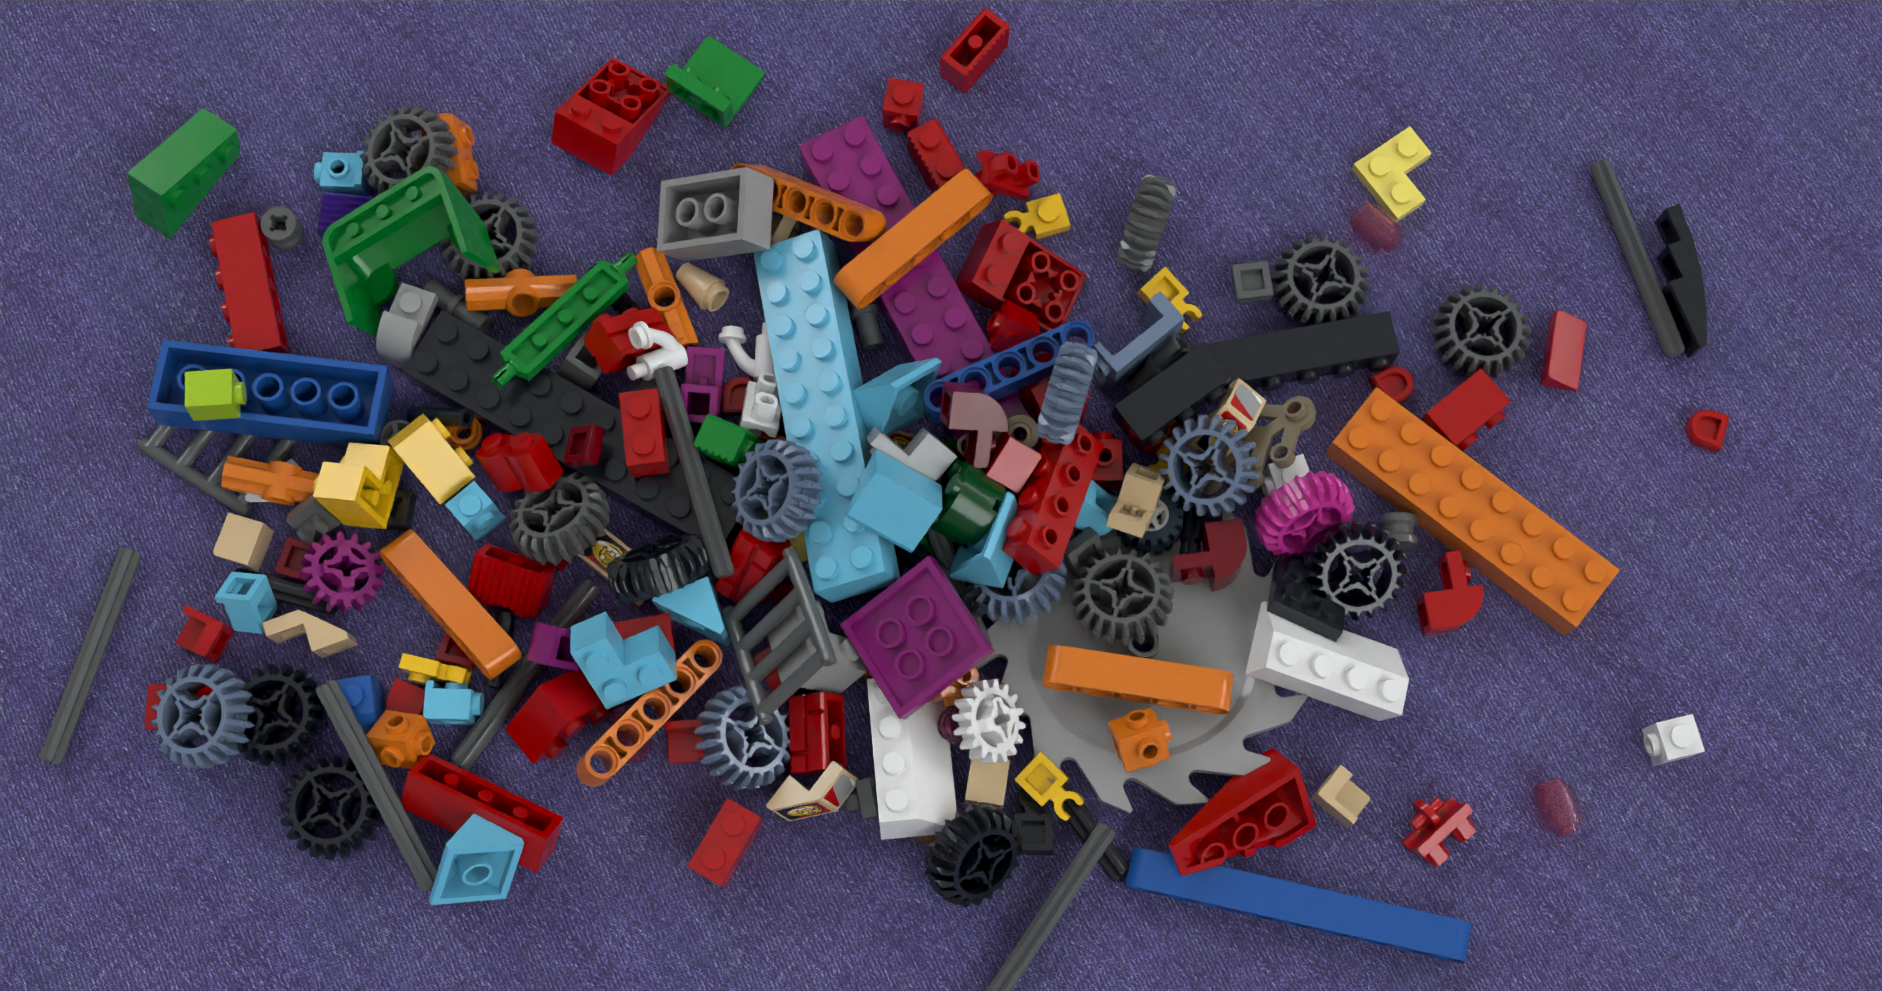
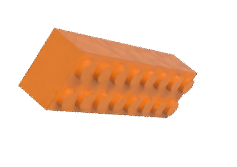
[1325,387,1620,636]

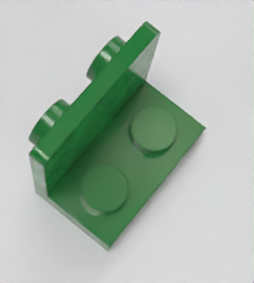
[664,36,765,129]

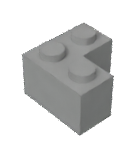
[767,600,867,694]

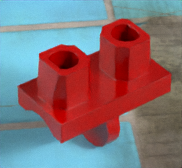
[976,149,1040,201]
[1400,797,1476,867]

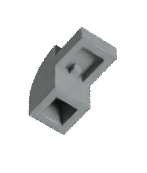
[376,283,439,368]
[866,426,958,481]

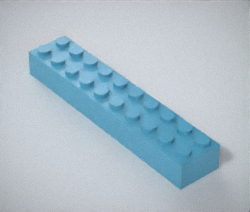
[753,229,900,603]

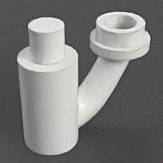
[627,321,688,381]
[719,322,775,381]

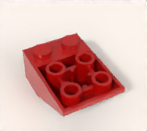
[551,57,671,176]
[955,219,1087,333]

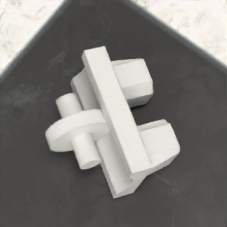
[740,371,781,438]

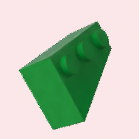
[127,108,240,239]

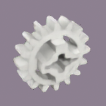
[952,679,1025,764]

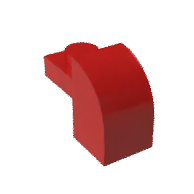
[1416,550,1484,637]

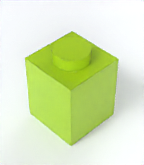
[185,369,247,421]

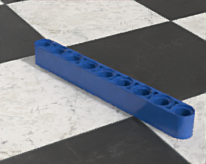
[1125,848,1472,963]

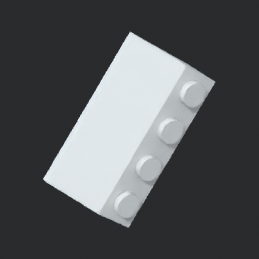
[1245,601,1409,721]
[867,678,957,840]

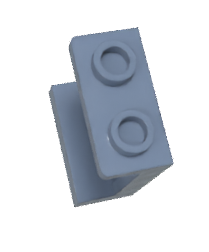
[1092,291,1185,394]

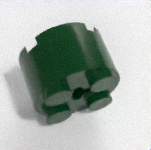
[930,458,1006,548]

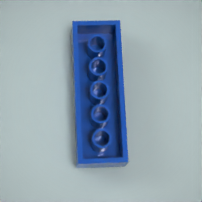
[147,340,394,447]

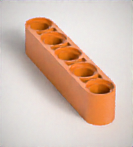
[730,163,887,243]
[833,169,993,310]
[379,529,522,680]
[576,639,723,787]
[1042,645,1234,715]

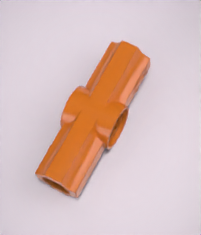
[635,247,700,353]
[464,269,577,317]
[221,456,320,506]

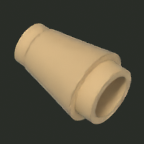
[676,262,729,312]

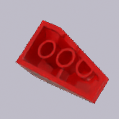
[1168,748,1317,876]

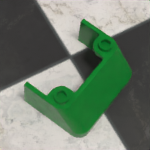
[322,166,501,338]

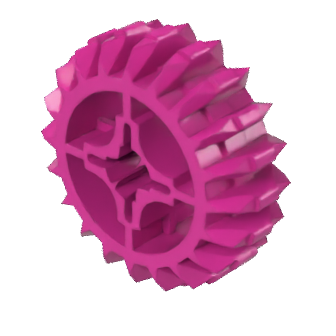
[1253,470,1355,557]

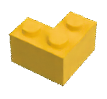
[313,442,404,529]

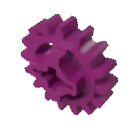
[299,531,385,614]

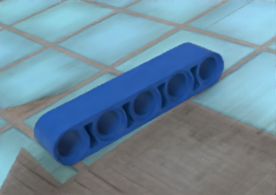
[924,320,1094,423]

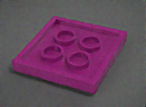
[840,556,995,720]

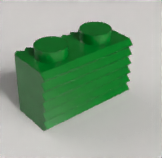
[694,414,764,472]

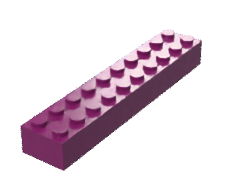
[799,115,1029,461]

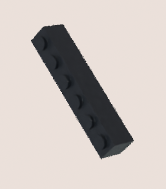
[1191,311,1400,391]

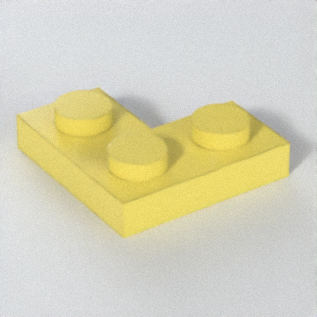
[1351,126,1432,223]

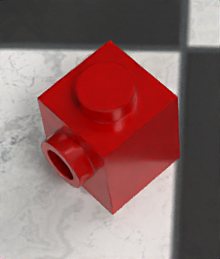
[882,77,924,132]
[986,299,1041,352]

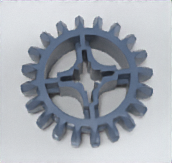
[1036,341,1098,445]
[1158,415,1261,517]
[729,439,824,543]
[968,556,1068,626]
[149,664,255,769]
[694,686,791,790]

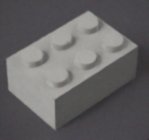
[657,167,774,262]

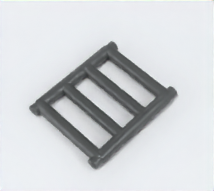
[137,425,297,518]
[722,547,836,726]

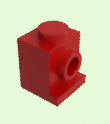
[1091,432,1123,490]

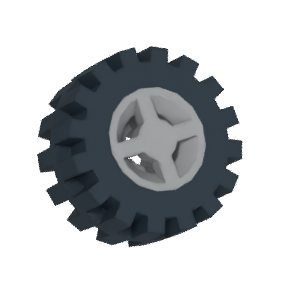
[1116,489,1184,556]

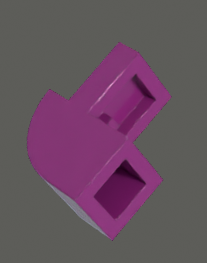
[680,346,726,423]
[526,621,579,671]

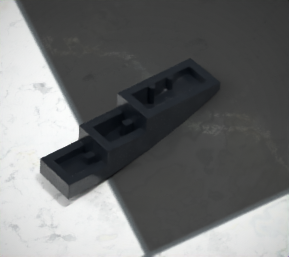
[1655,204,1707,358]

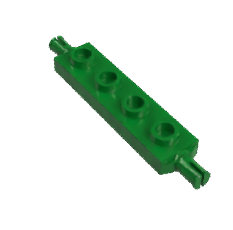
[490,251,638,389]

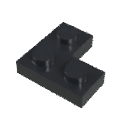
[1267,554,1345,642]

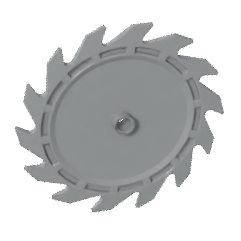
[975,493,1307,814]

